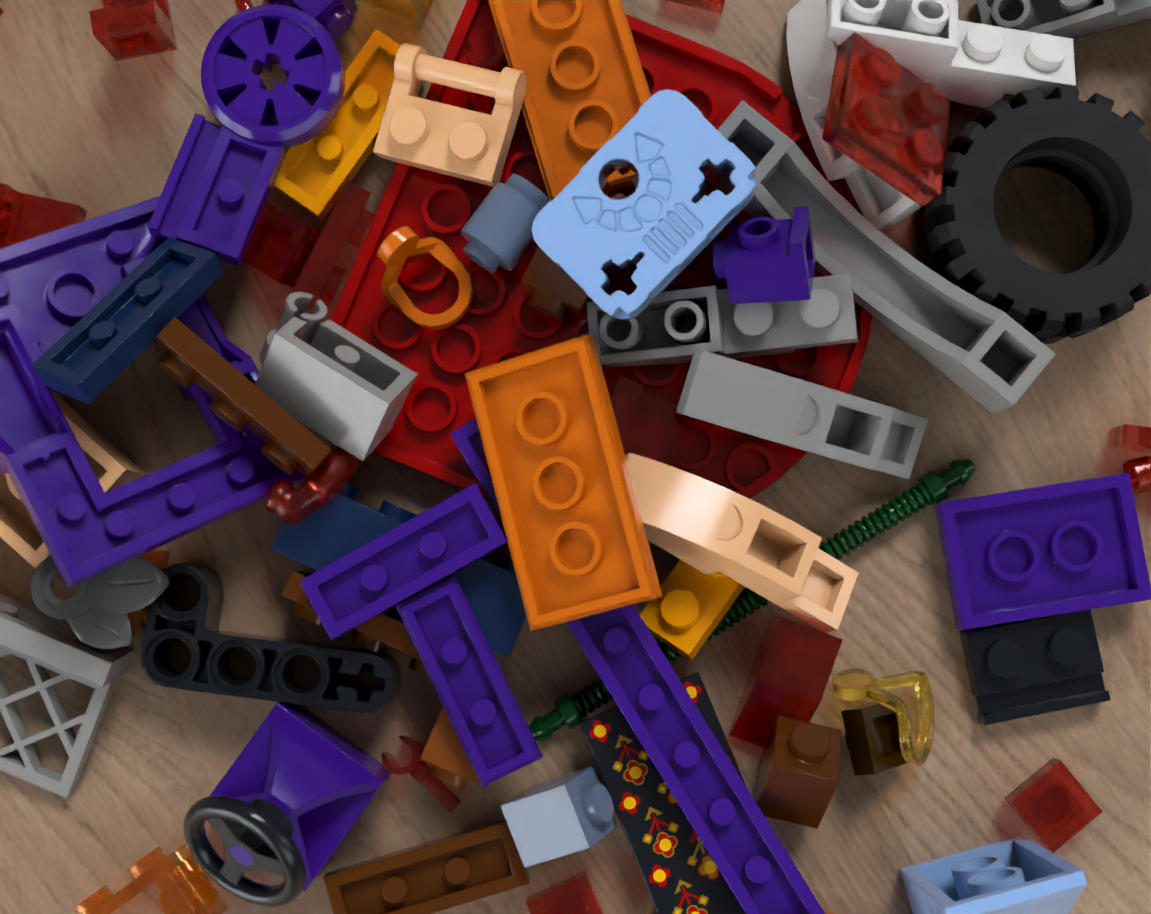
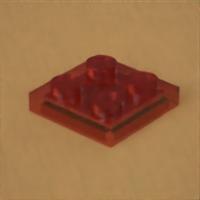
[822,32,951,207]

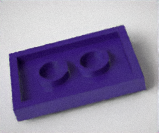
[935,472,1151,630]

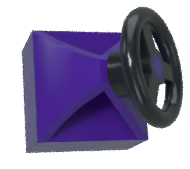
[184,702,393,907]

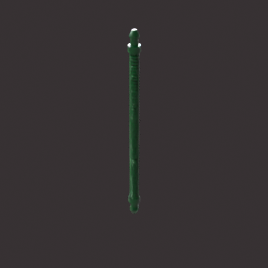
[529,459,976,741]

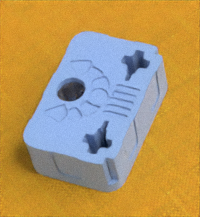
[532,89,756,320]

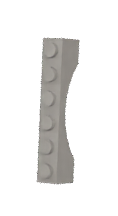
[703,100,1055,414]

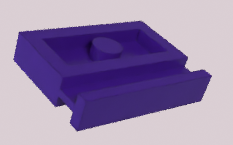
[147,113,285,267]

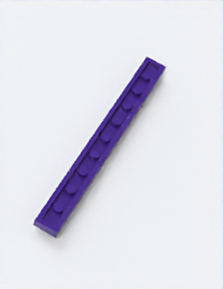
[450,418,825,914]

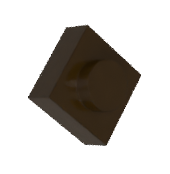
[841,697,914,776]

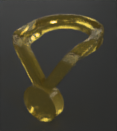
[832,669,935,765]

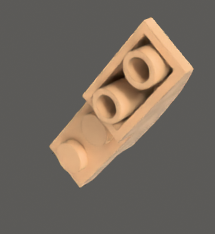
[625,453,859,633]

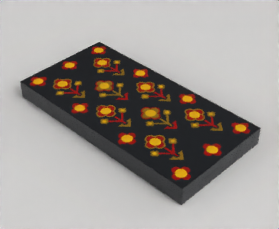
[578,672,747,914]

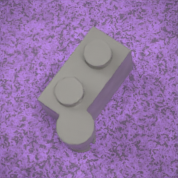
[255,292,418,461]

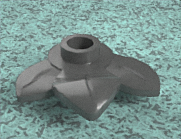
[30,556,169,649]

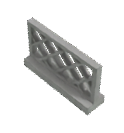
[0,594,134,798]

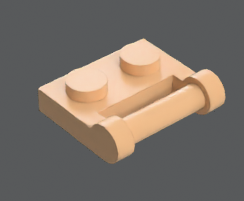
[373,43,527,187]

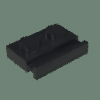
[959,609,1110,725]

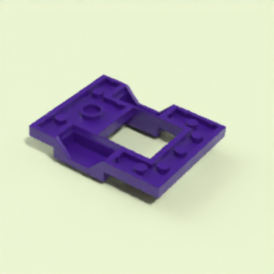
[0,195,313,588]

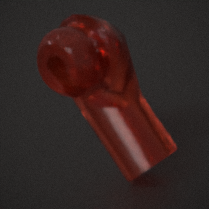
[264,446,358,525]

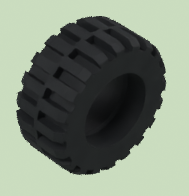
[916,86,1151,344]

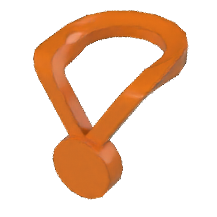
[377,226,474,330]

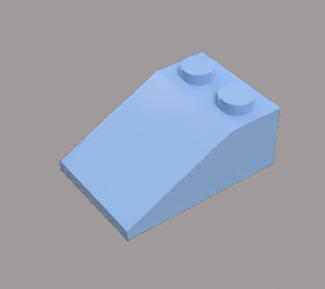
[900,835,1087,914]

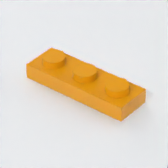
[273,29,423,221]

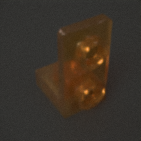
[72,845,229,914]

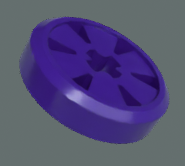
[201,4,345,148]

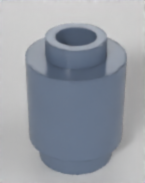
[460,173,550,273]

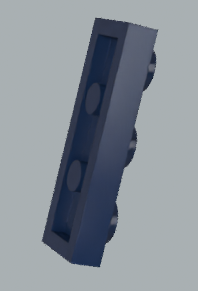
[31,237,224,404]

